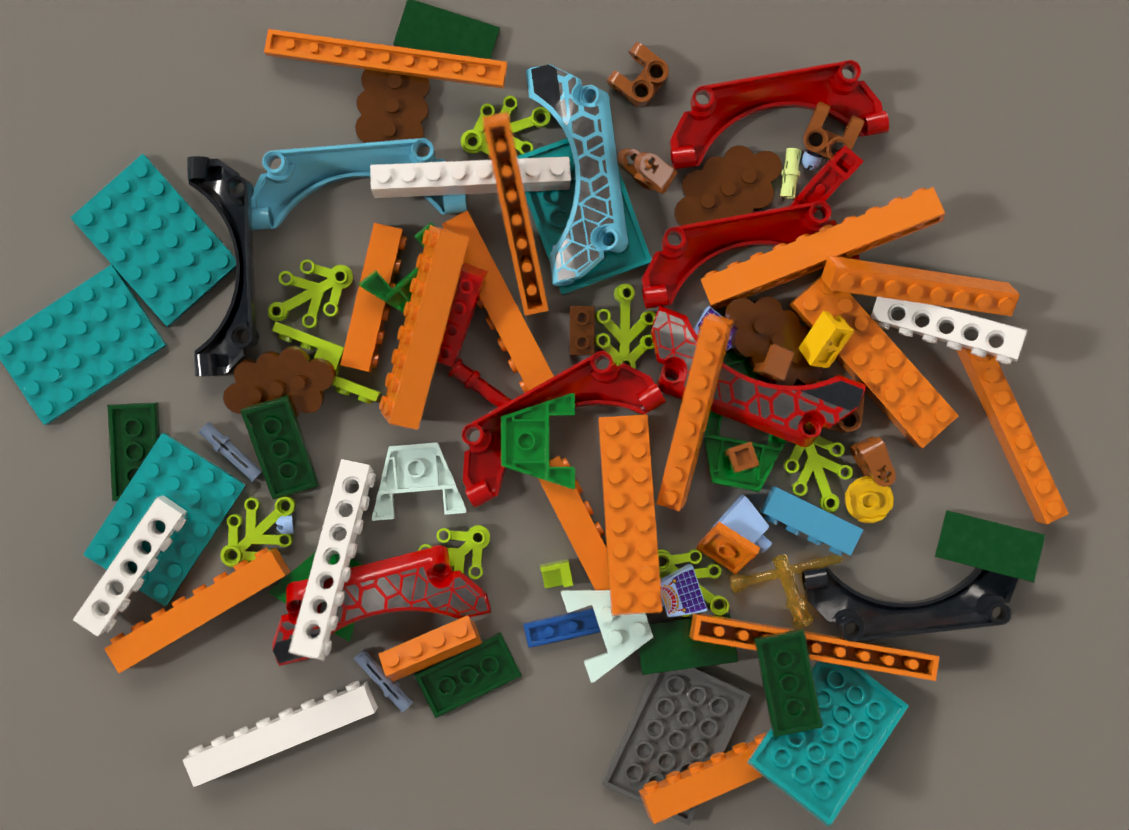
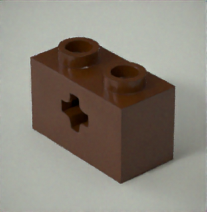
[569,306,594,356]

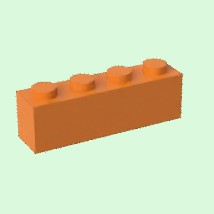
[378,615,482,681]

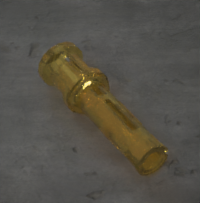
[772,554,814,628]

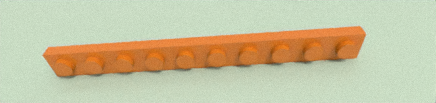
[264,29,508,89]

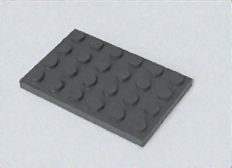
[602,668,751,825]

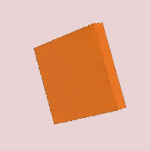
[696,522,760,574]

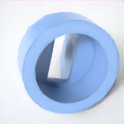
[801,150,823,170]
[276,514,294,534]

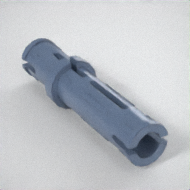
[198,422,262,482]
[354,649,413,712]

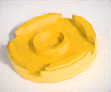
[844,476,894,523]

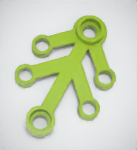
[461,96,551,155]
[267,259,353,329]
[594,284,656,369]
[783,430,853,512]
[220,496,296,568]
[418,525,490,579]
[658,549,729,617]

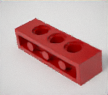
[437,263,488,367]

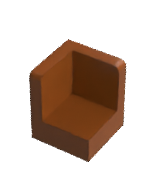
[753,344,794,381]
[724,442,759,473]

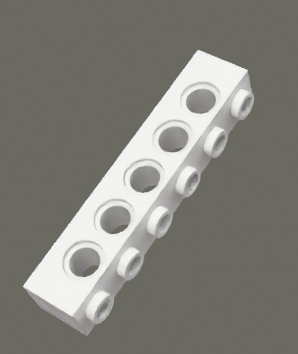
[871,297,1027,364]
[73,495,188,636]

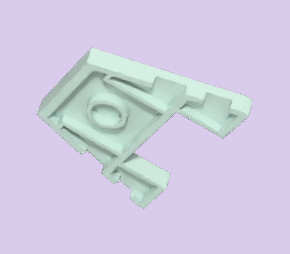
[372,442,467,521]
[561,590,653,683]

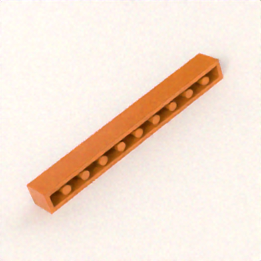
[701,187,945,310]
[689,613,940,681]

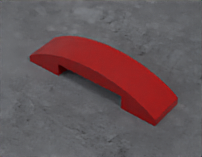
[788,145,864,214]

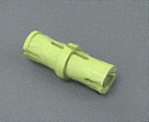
[780,148,802,199]

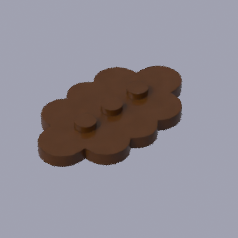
[355,46,430,143]
[674,145,782,226]
[725,296,823,386]
[223,346,336,417]

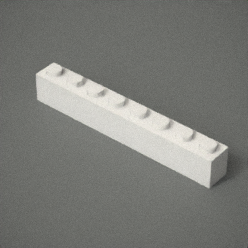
[370,157,570,198]
[183,681,378,787]

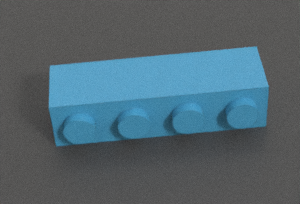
[760,486,863,557]

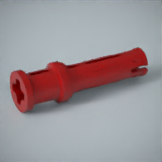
[448,358,511,408]

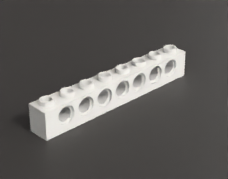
[289,459,376,661]

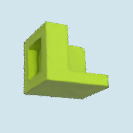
[540,559,573,588]

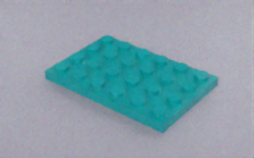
[517,138,651,295]
[70,154,236,327]
[0,264,168,425]
[83,432,247,607]
[747,661,909,826]

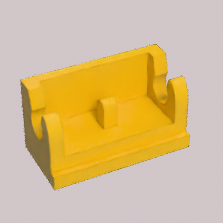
[799,311,854,368]

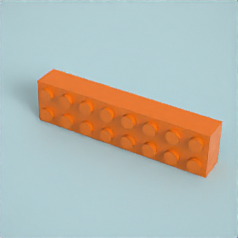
[379,225,469,430]
[788,275,959,448]
[598,414,662,616]

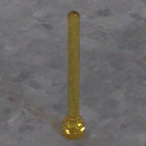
[729,554,843,594]

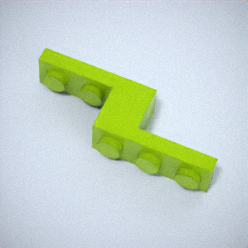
[272,322,382,404]

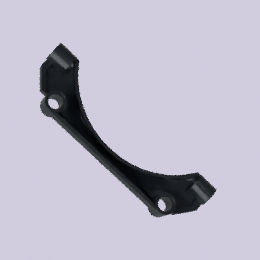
[187,156,259,376]
[802,567,1019,642]

